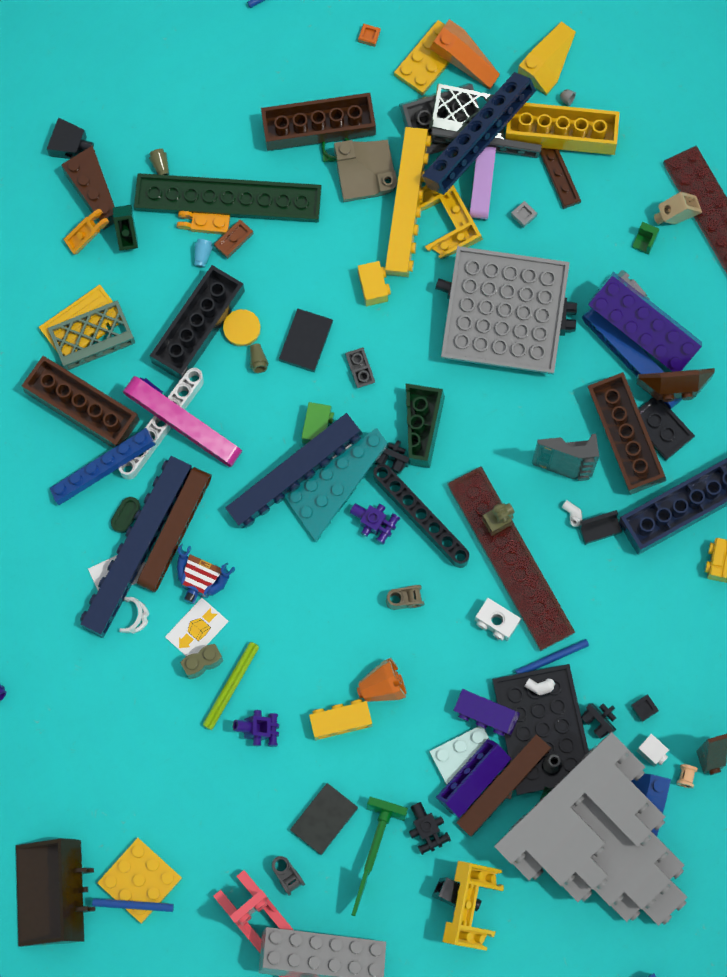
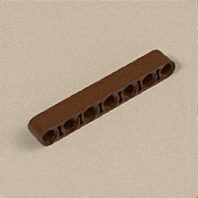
[137,467,212,592]

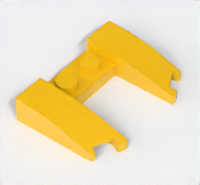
[419,185,483,259]
[442,861,504,951]

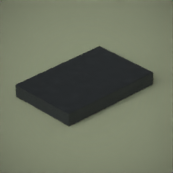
[279,308,333,372]
[638,397,695,461]

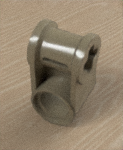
[386,585,425,610]

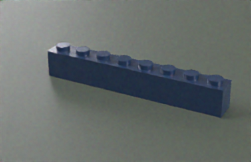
[225,413,363,528]

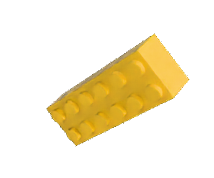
[505,103,620,155]

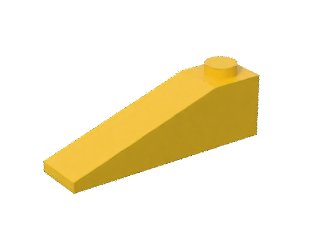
[518,21,576,96]

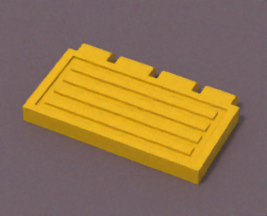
[39,284,122,356]

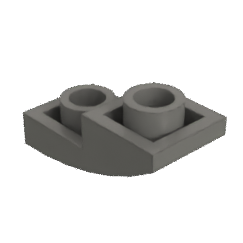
[345,347,375,388]

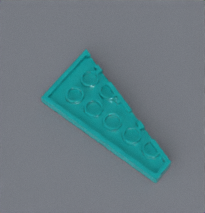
[285,428,389,542]

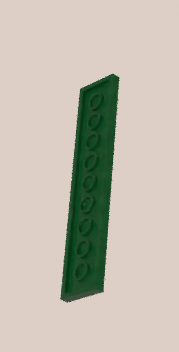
[134,173,322,222]

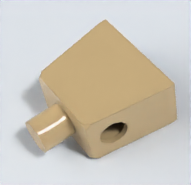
[654,192,702,225]

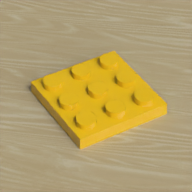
[97,838,182,924]

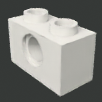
[475,598,521,642]

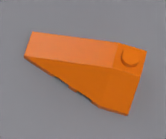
[430,19,500,90]

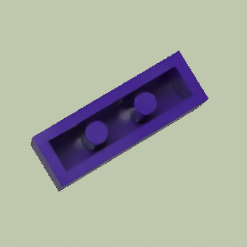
[453,689,520,736]

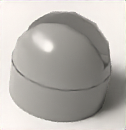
[560,89,576,106]

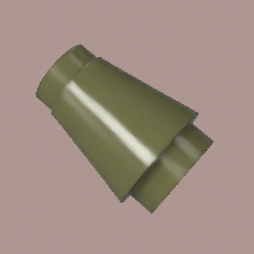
[149,149,169,175]
[250,344,269,373]

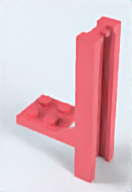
[213,870,293,977]

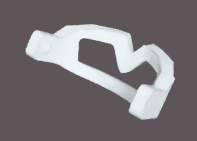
[119,597,149,634]

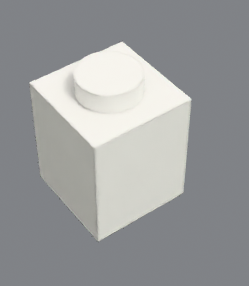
[636,734,669,767]

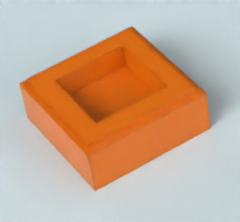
[358,24,381,47]

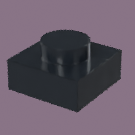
[631,694,659,722]

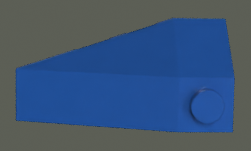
[631,774,671,836]

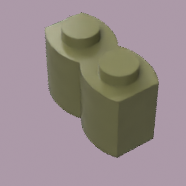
[181,644,223,679]

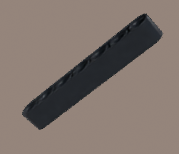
[374,464,469,568]

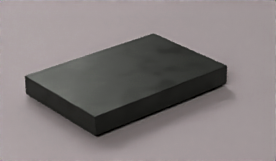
[290,783,358,855]

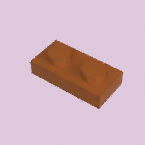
[214,220,254,259]

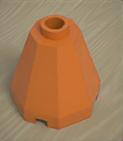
[357,658,407,702]

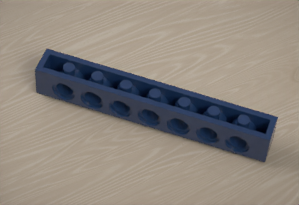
[422,72,536,195]

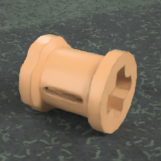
[676,764,698,788]

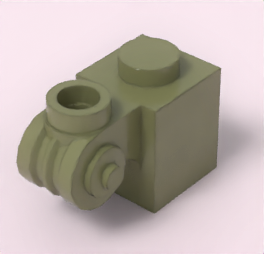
[482,503,515,536]

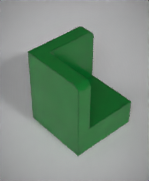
[632,222,659,254]

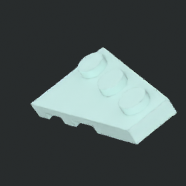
[429,726,489,785]

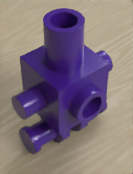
[350,503,400,545]
[233,710,279,747]

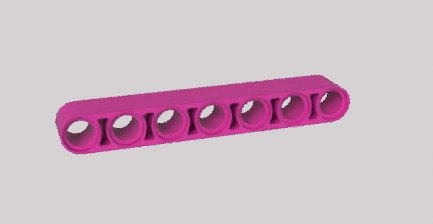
[123,376,242,467]

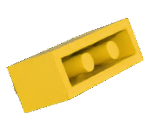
[309,699,372,741]

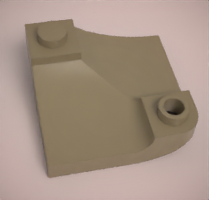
[334,140,397,202]

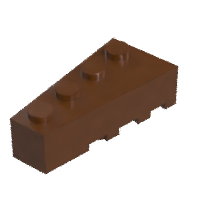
[62,145,115,230]

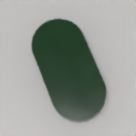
[111,497,141,533]

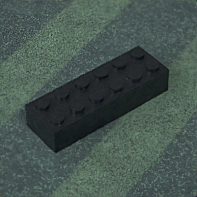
[150,265,245,380]

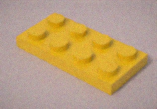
[394,20,450,96]

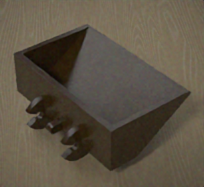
[16,838,95,947]

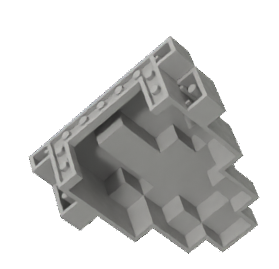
[494,732,687,926]

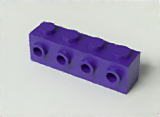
[436,738,511,818]

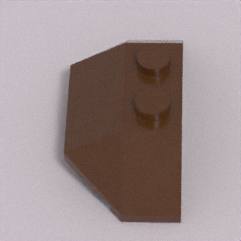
[636,368,715,402]

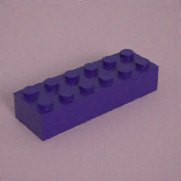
[588,272,702,372]

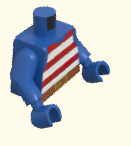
[177,544,235,604]

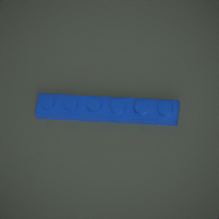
[50,428,156,505]

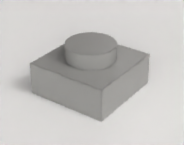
[511,201,537,228]

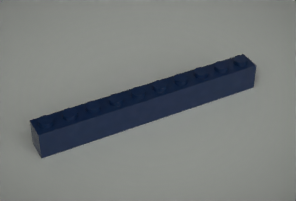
[80,456,192,638]

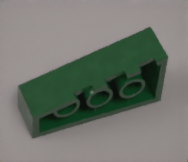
[406,383,445,468]

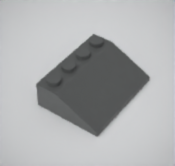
[399,83,478,155]

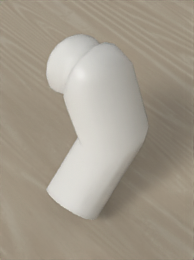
[562,500,583,527]
[524,678,555,695]

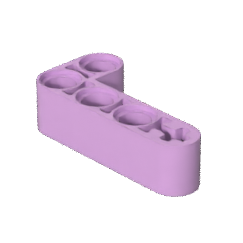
[470,146,496,220]

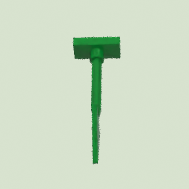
[351,796,408,916]

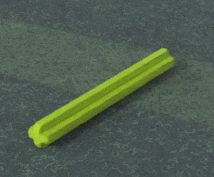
[203,642,259,730]

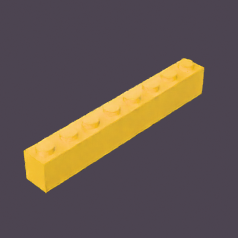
[385,127,432,277]

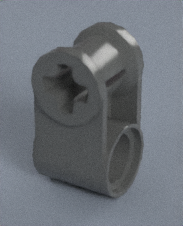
[272,856,305,896]

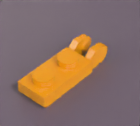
[64,209,109,254]
[177,211,230,235]

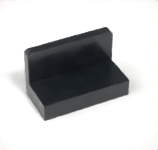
[579,510,622,545]

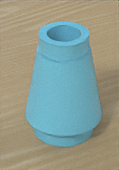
[194,239,213,268]

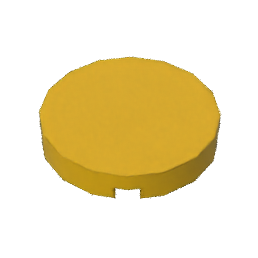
[223,309,261,346]

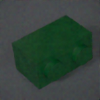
[113,205,138,251]

